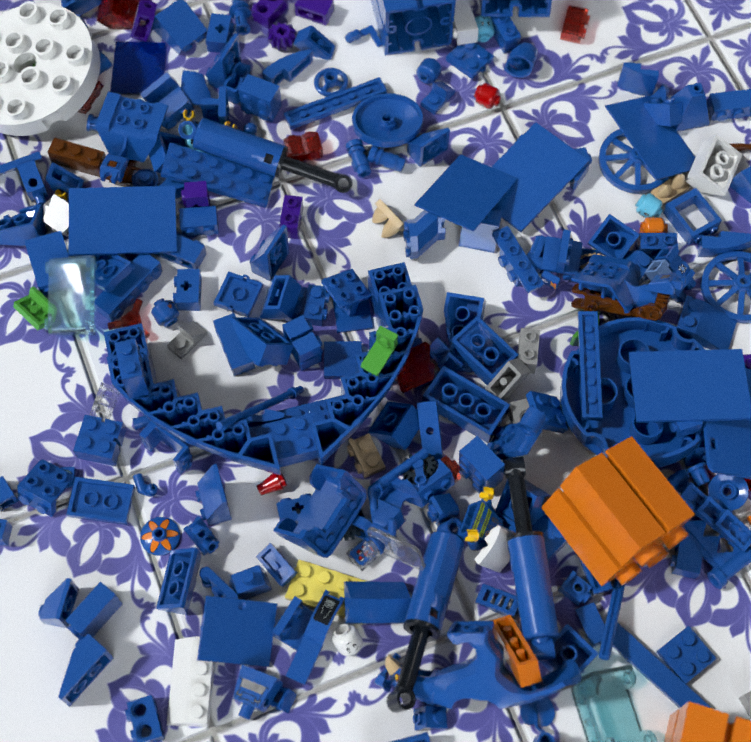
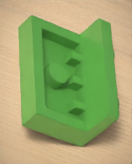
[13,286,58,330]

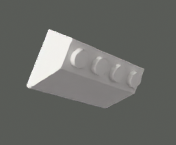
[167,636,215,727]

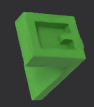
[361,325,398,376]

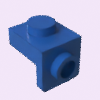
[413,706,448,731]

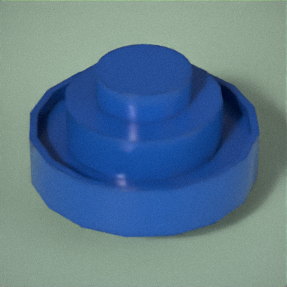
[132,169,159,187]

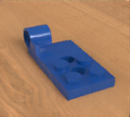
[487,407,547,460]

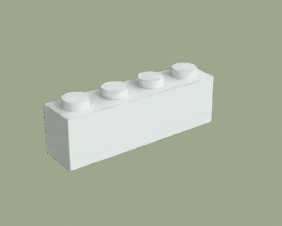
[452,0,478,45]

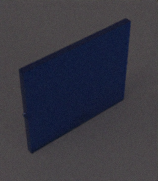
[110,41,167,96]

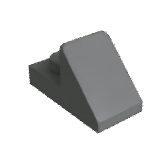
[167,321,208,360]

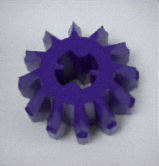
[268,21,296,51]

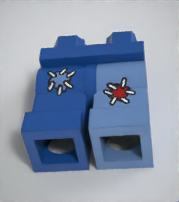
[644,246,697,302]

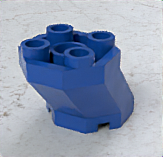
[403,210,446,259]

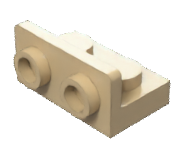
[346,433,386,479]

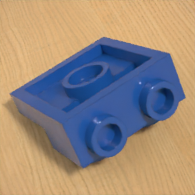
[285,284,330,326]

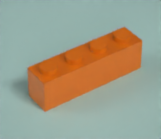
[491,615,542,688]

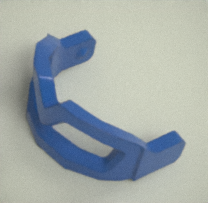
[373,653,401,692]

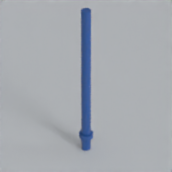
[216,386,304,430]

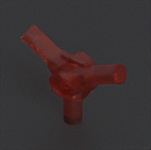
[107,299,150,338]

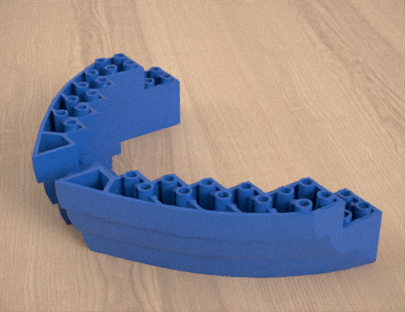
[103,262,424,475]

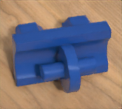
[183,516,220,556]

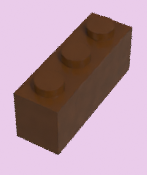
[47,137,106,177]

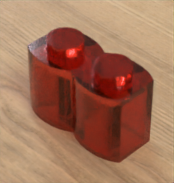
[560,5,590,44]
[283,131,323,161]

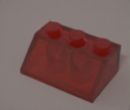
[97,0,140,30]

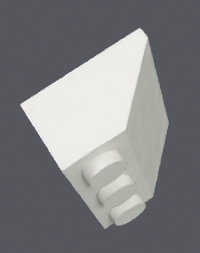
[686,134,742,196]

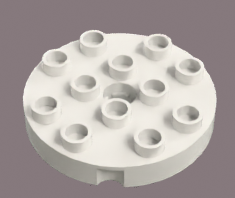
[0,1,100,136]

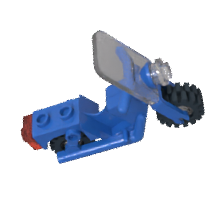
[341,448,461,571]

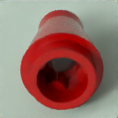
[256,473,287,496]

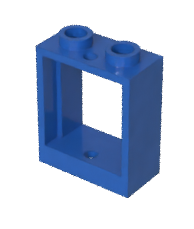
[663,188,722,245]

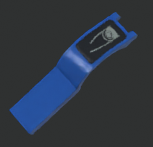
[286,590,345,685]

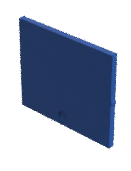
[197,596,277,667]

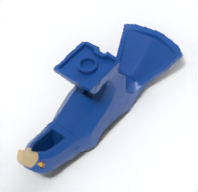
[385,621,582,709]

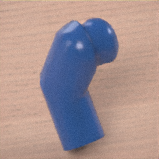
[133,473,158,497]

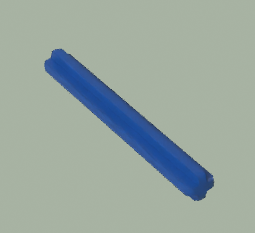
[598,578,625,661]

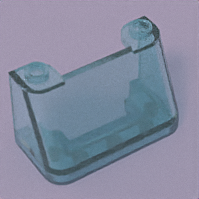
[44,256,97,335]
[571,664,657,742]

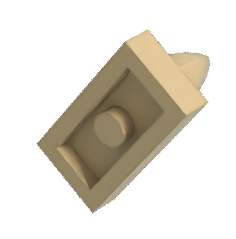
[651,174,690,207]
[372,199,404,238]

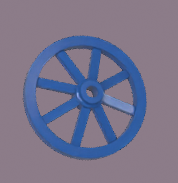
[598,129,669,194]
[700,251,751,323]

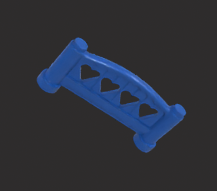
[666,469,751,589]

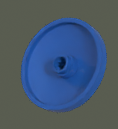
[352,93,423,148]

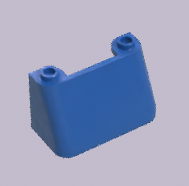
[273,464,367,558]

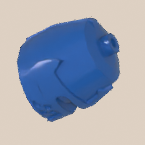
[504,42,538,78]

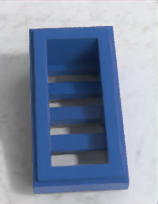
[475,584,518,618]

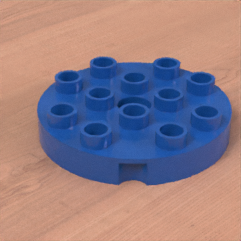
[560,317,705,468]

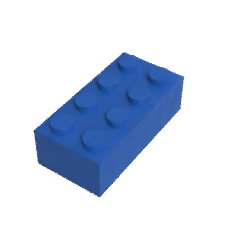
[422,366,510,443]

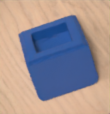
[270,686,297,713]

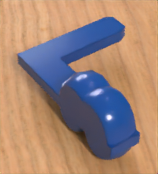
[344,25,382,47]

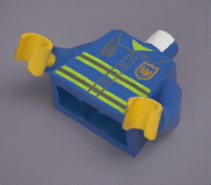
[458,487,503,550]

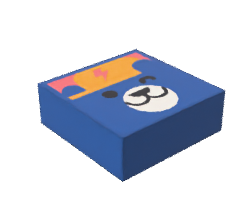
[541,270,560,290]

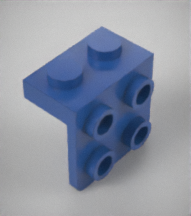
[17,459,73,517]

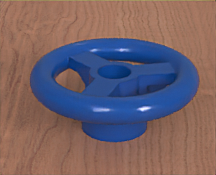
[314,68,348,97]

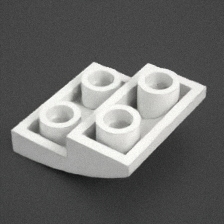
[474,525,516,573]

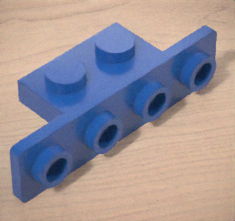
[492,226,544,293]

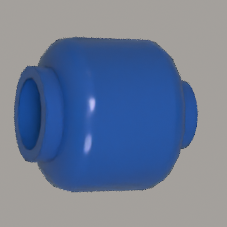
[416,58,442,84]
[151,298,180,328]

